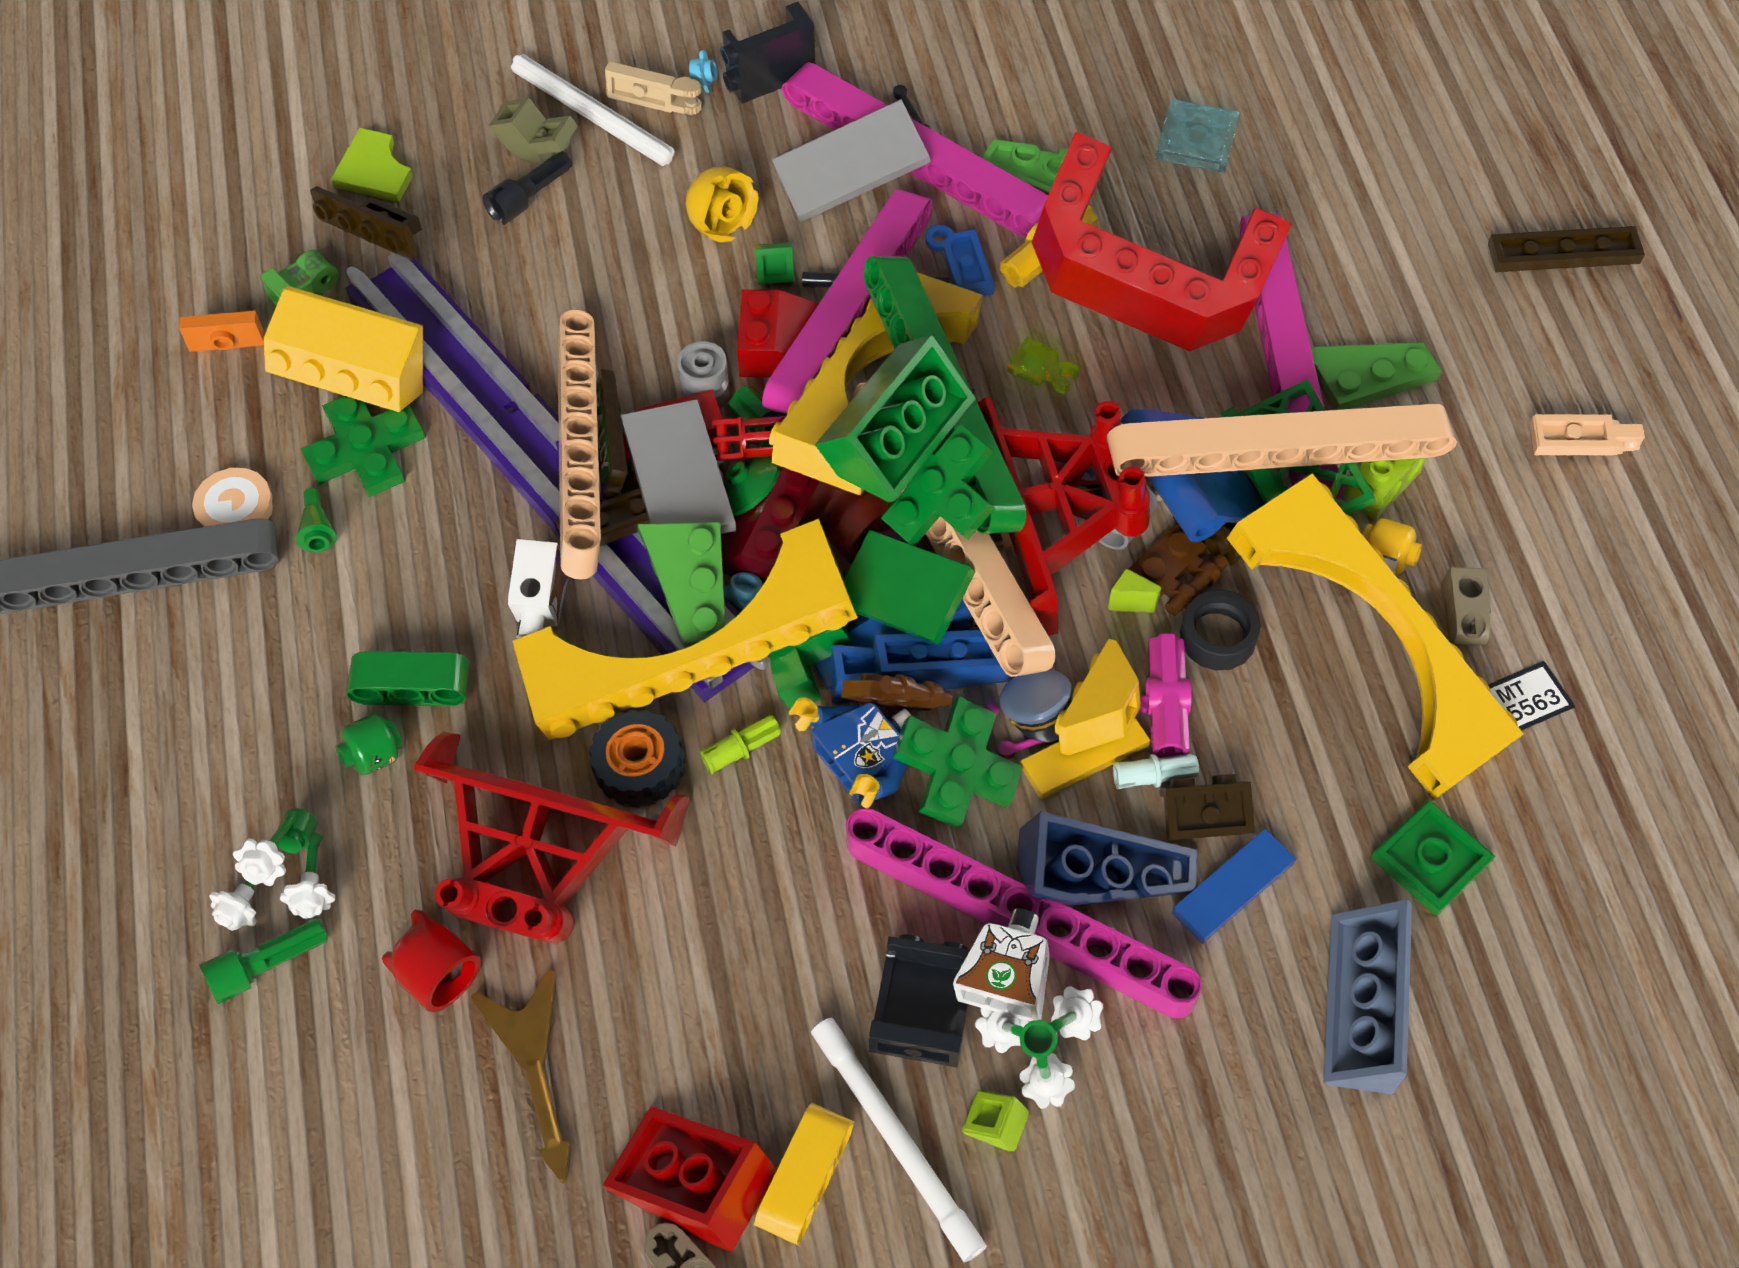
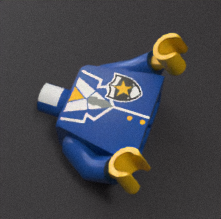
[788,697,912,808]

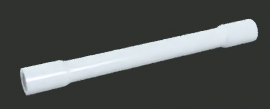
[811,1018,987,1263]

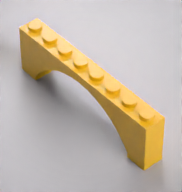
[769,272,983,495]
[1227,474,1524,800]
[512,519,858,741]

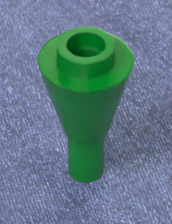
[296,488,337,553]

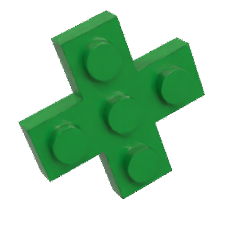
[300,396,425,497]
[881,424,995,546]
[892,697,1023,829]

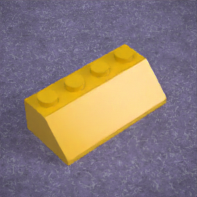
[264,286,423,412]

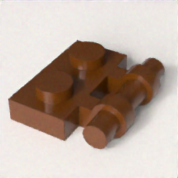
[1129,523,1229,616]
[841,673,952,711]

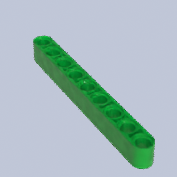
[863,256,1026,534]

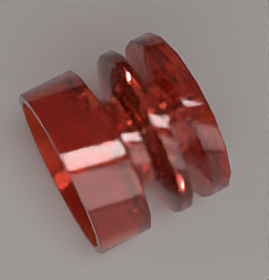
[807,482,900,564]

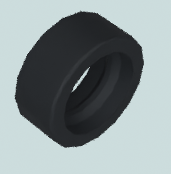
[1179,589,1261,671]

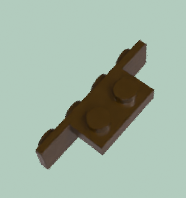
[310,186,422,260]

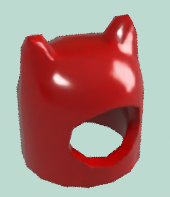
[382,909,481,1013]

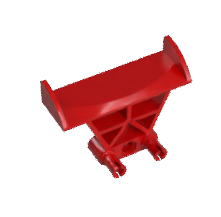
[978,396,1150,636]
[413,732,690,943]

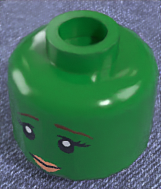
[335,714,403,775]

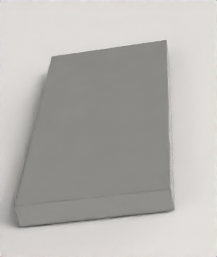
[772,99,931,223]
[621,400,736,534]

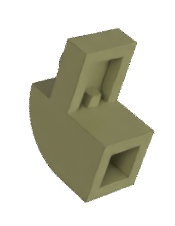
[488,98,578,165]

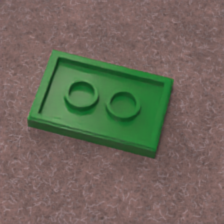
[844,530,975,646]

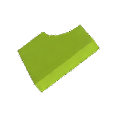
[331,128,413,203]

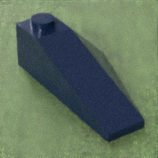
[1016,811,1197,905]

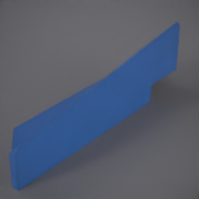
[831,630,1014,704]

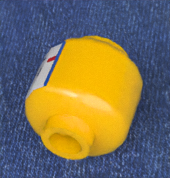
[1363,518,1422,576]

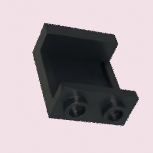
[720,2,816,104]
[869,934,970,1068]

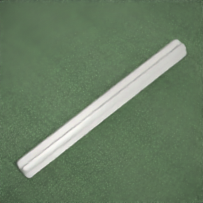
[511,54,675,166]

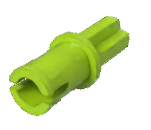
[699,715,782,775]

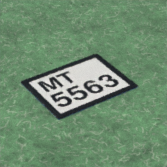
[1488,661,1575,731]

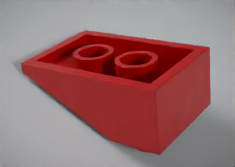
[737,289,819,378]
[603,1106,777,1252]

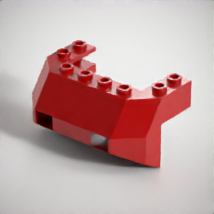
[1032,132,1292,352]

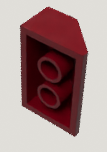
[721,466,825,586]

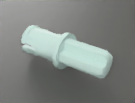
[1113,754,1199,789]

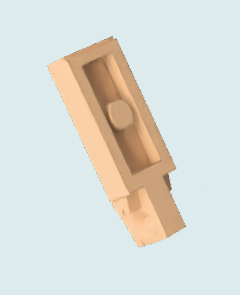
[1529,414,1645,455]

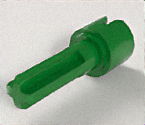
[199,919,328,1004]

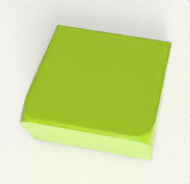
[1108,569,1161,613]
[962,1090,1029,1152]

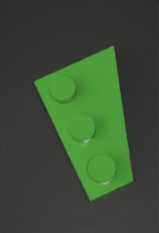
[981,139,1068,195]
[1311,343,1441,410]

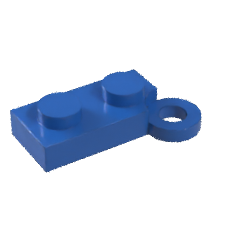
[925,225,995,296]

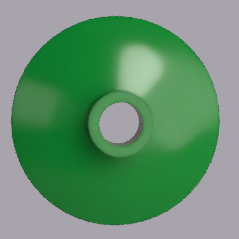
[723,456,781,516]

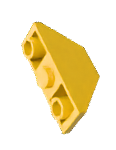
[1055,639,1140,755]

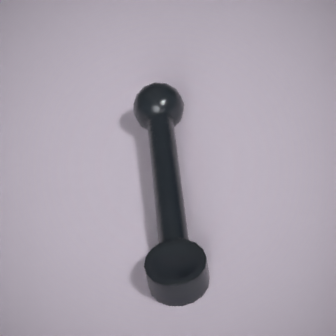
[893,85,930,129]

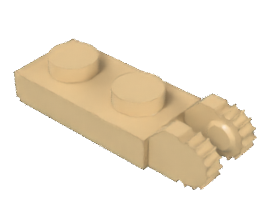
[605,61,702,115]

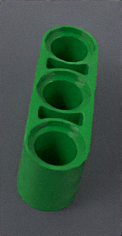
[346,651,470,706]

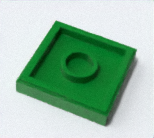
[1370,799,1496,917]

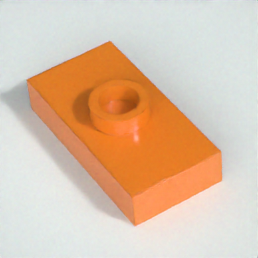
[179,310,265,352]

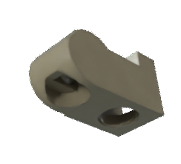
[1441,567,1491,645]

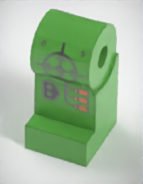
[260,250,339,306]

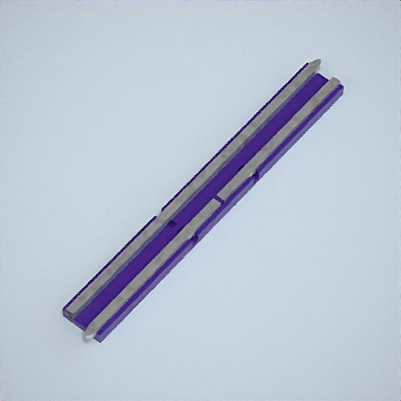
[345,253,769,703]

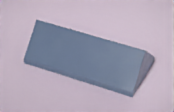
[1323,900,1412,1095]

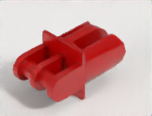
[712,416,785,461]

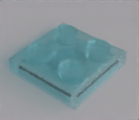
[1155,99,1240,173]

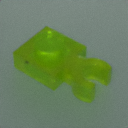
[1007,337,1079,394]

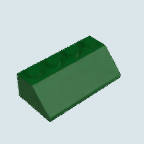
[815,335,976,502]

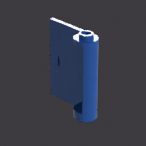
[1120,409,1265,542]

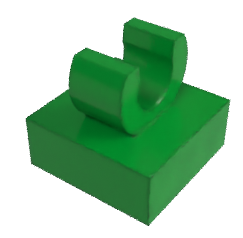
[755,242,794,285]

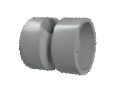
[677,341,730,409]

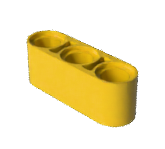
[754,1103,854,1245]

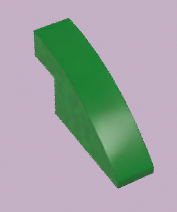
[769,625,854,709]

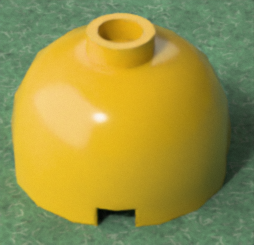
[685,166,759,243]

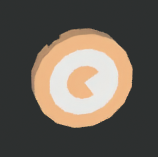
[192,468,273,527]

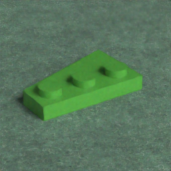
[638,522,725,646]

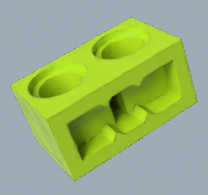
[1344,458,1426,521]

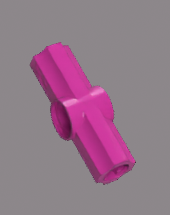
[1145,634,1191,758]

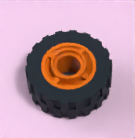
[589,710,686,807]

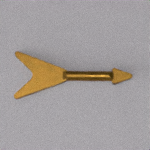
[471,970,570,1184]

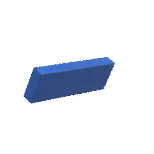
[1172,829,1296,944]

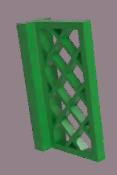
[1220,379,1376,515]

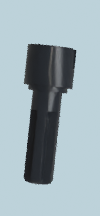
[482,151,573,225]

